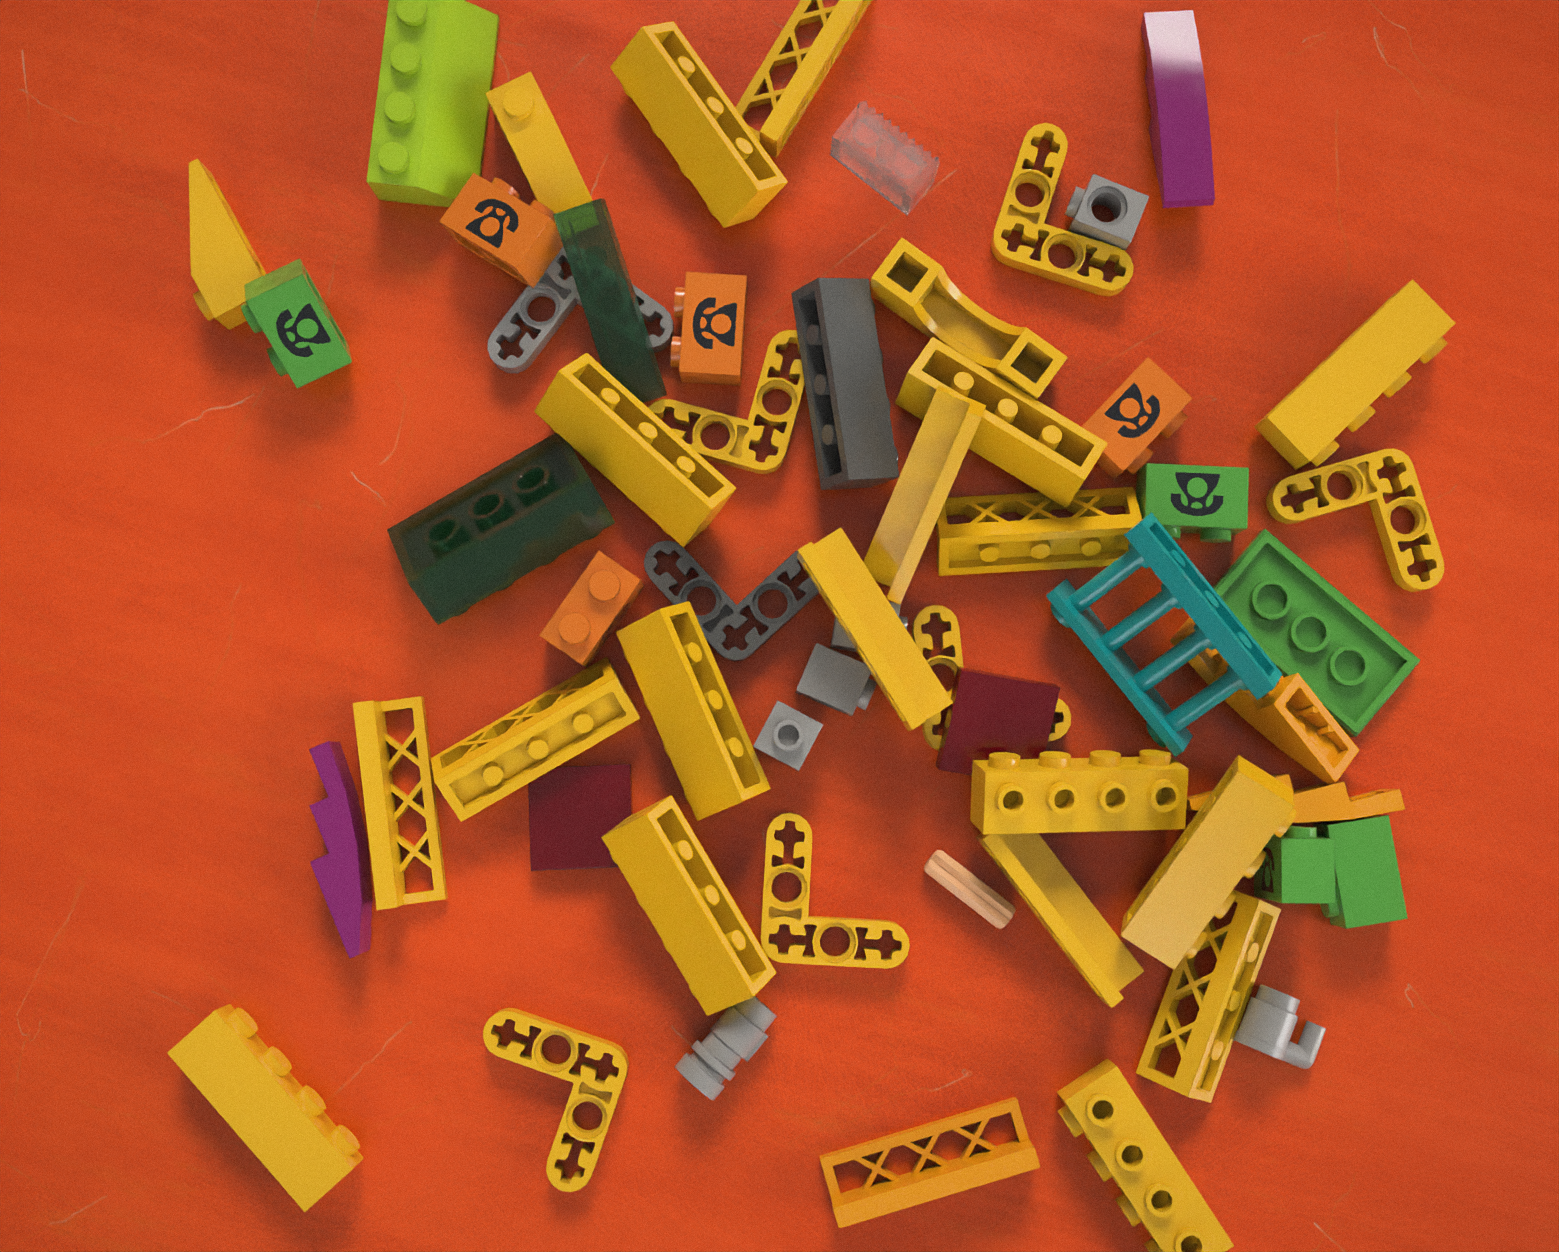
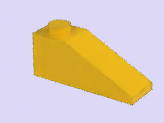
[485,71,603,240]
[189,158,267,330]

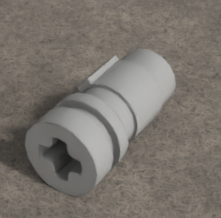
[675,996,777,1101]

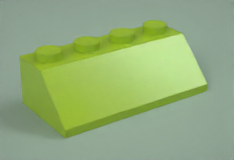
[366,0,500,207]

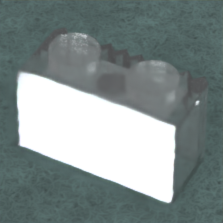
[830,101,940,215]

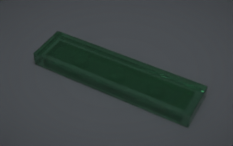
[553,199,667,403]

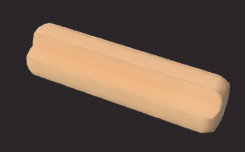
[923,850,1016,929]

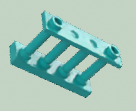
[1046,512,1282,757]

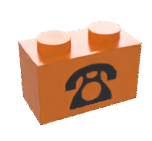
[439,173,567,288]
[670,272,747,386]
[1081,357,1193,479]
[539,550,645,668]

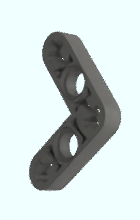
[644,540,819,662]

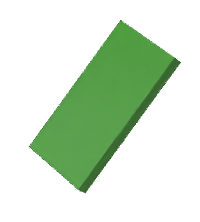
[1213,529,1420,737]

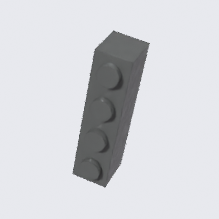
[791,278,899,490]

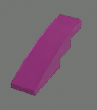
[1141,10,1215,208]
[309,741,372,959]

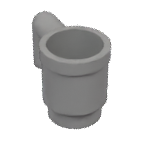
[1233,984,1326,1069]

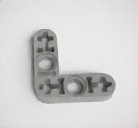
[487,245,674,373]

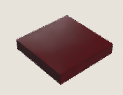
[936,667,1060,775]
[528,764,633,871]

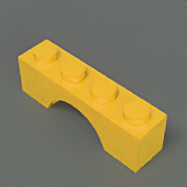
[870,237,1068,400]

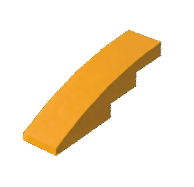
[1170,617,1359,785]
[1186,774,1405,823]

